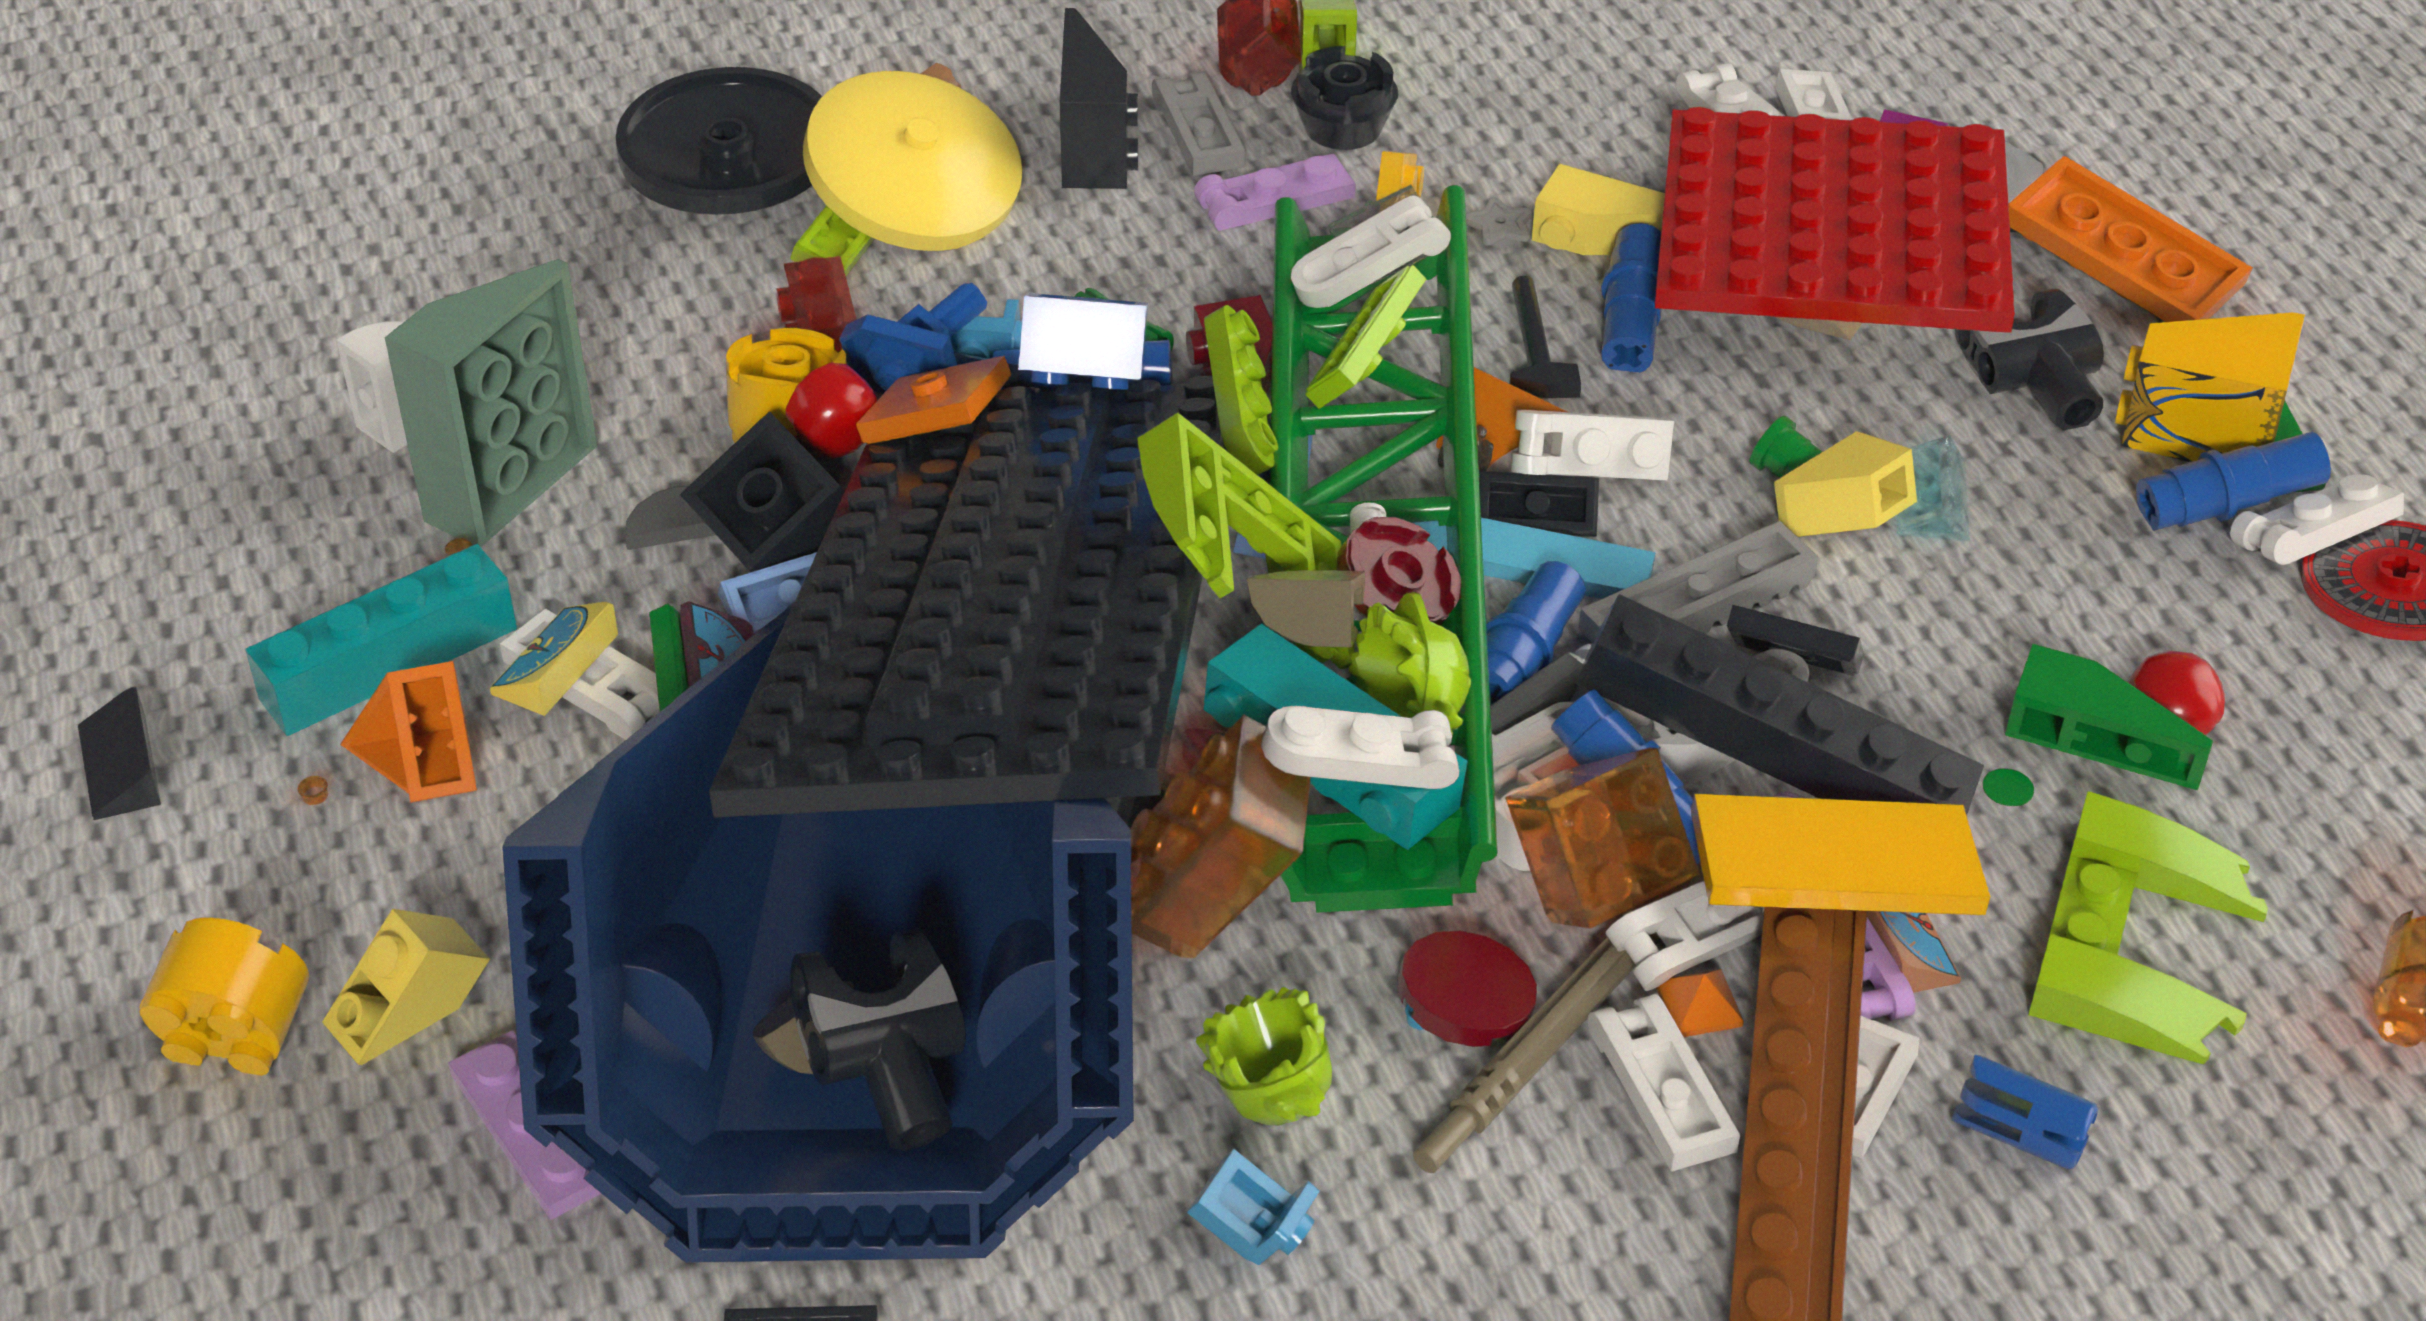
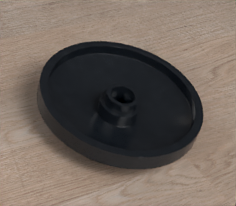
[616,67,822,215]

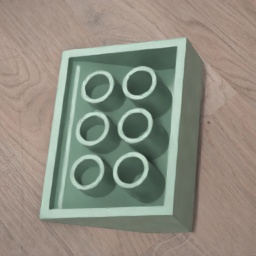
[384,259,597,547]

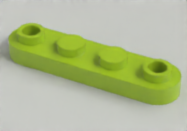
[1204,305,1278,475]

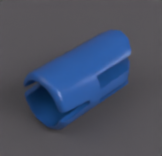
[1951,1055,2098,1169]

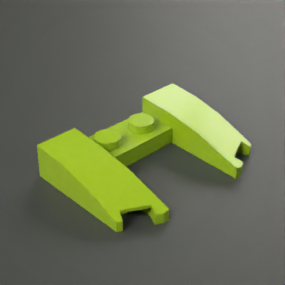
[1137,413,1355,669]
[2028,791,2268,1064]

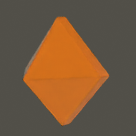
[1656,969,1744,1037]

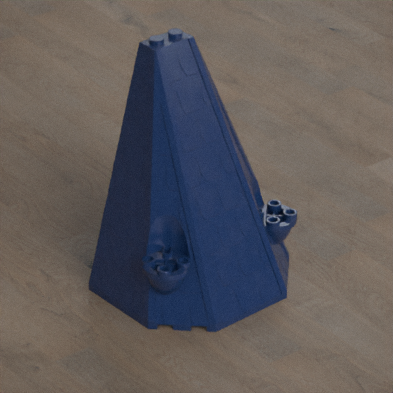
[502,602,1134,1263]

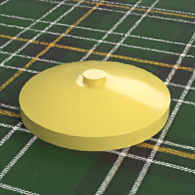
[803,71,1022,251]

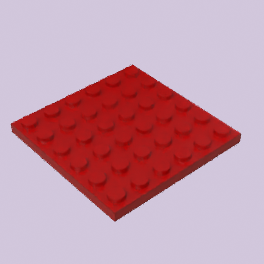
[1655,107,2015,333]

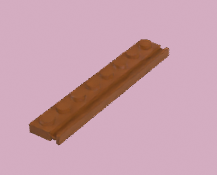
[1729,907,1867,1321]

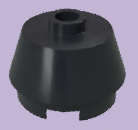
[1291,46,1398,150]

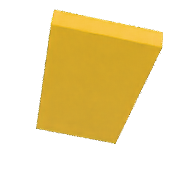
[1691,794,1991,915]

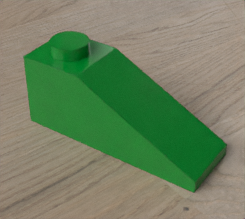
[2005,643,2213,790]

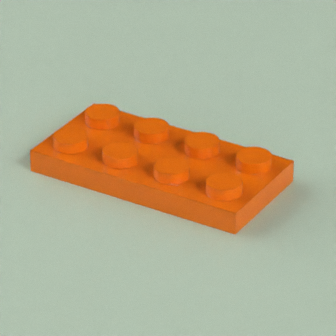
[2009,156,2253,322]

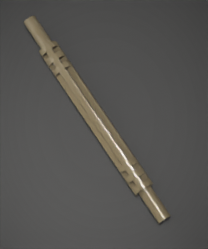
[1413,863,1704,1173]

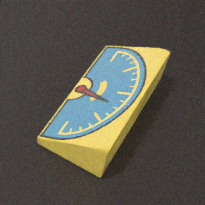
[490,602,618,716]

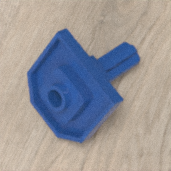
[839,283,987,394]

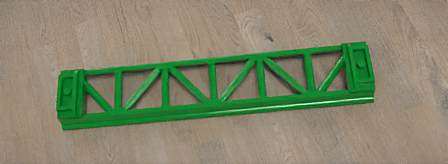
[1262,185,1498,913]

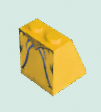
[2115,312,2305,462]

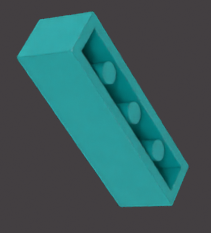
[245,544,517,736]
[1203,623,1468,850]

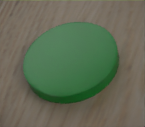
[1983,768,2034,806]

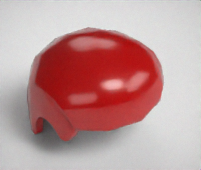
[785,362,877,460]
[2127,650,2225,735]

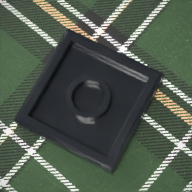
[1727,605,1864,676]

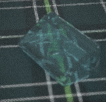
[1897,435,1970,541]

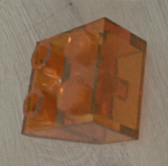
[1505,748,1700,929]

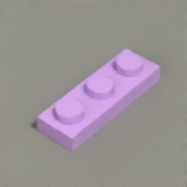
[448,1030,601,1220]

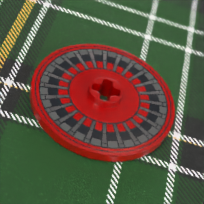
[2301,520,2426,641]

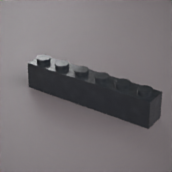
[1575,594,1984,815]

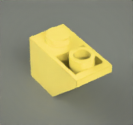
[1774,431,1917,537]
[322,909,490,1065]

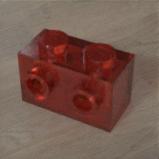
[1217,0,1301,96]
[776,256,857,364]

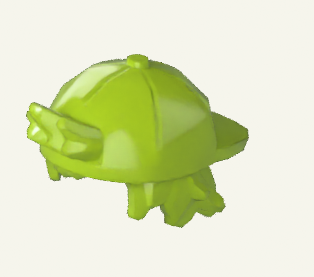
[1349,592,1471,735]
[1196,987,1332,1126]

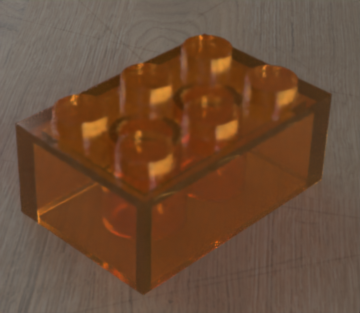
[1130,715,1311,958]

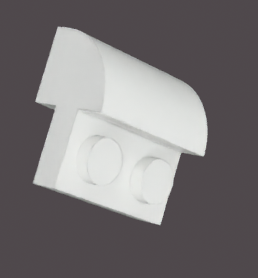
[336,321,407,453]

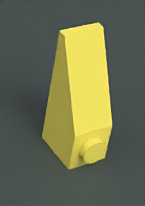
[1532,163,1665,255]

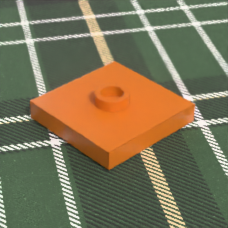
[856,355,1011,444]

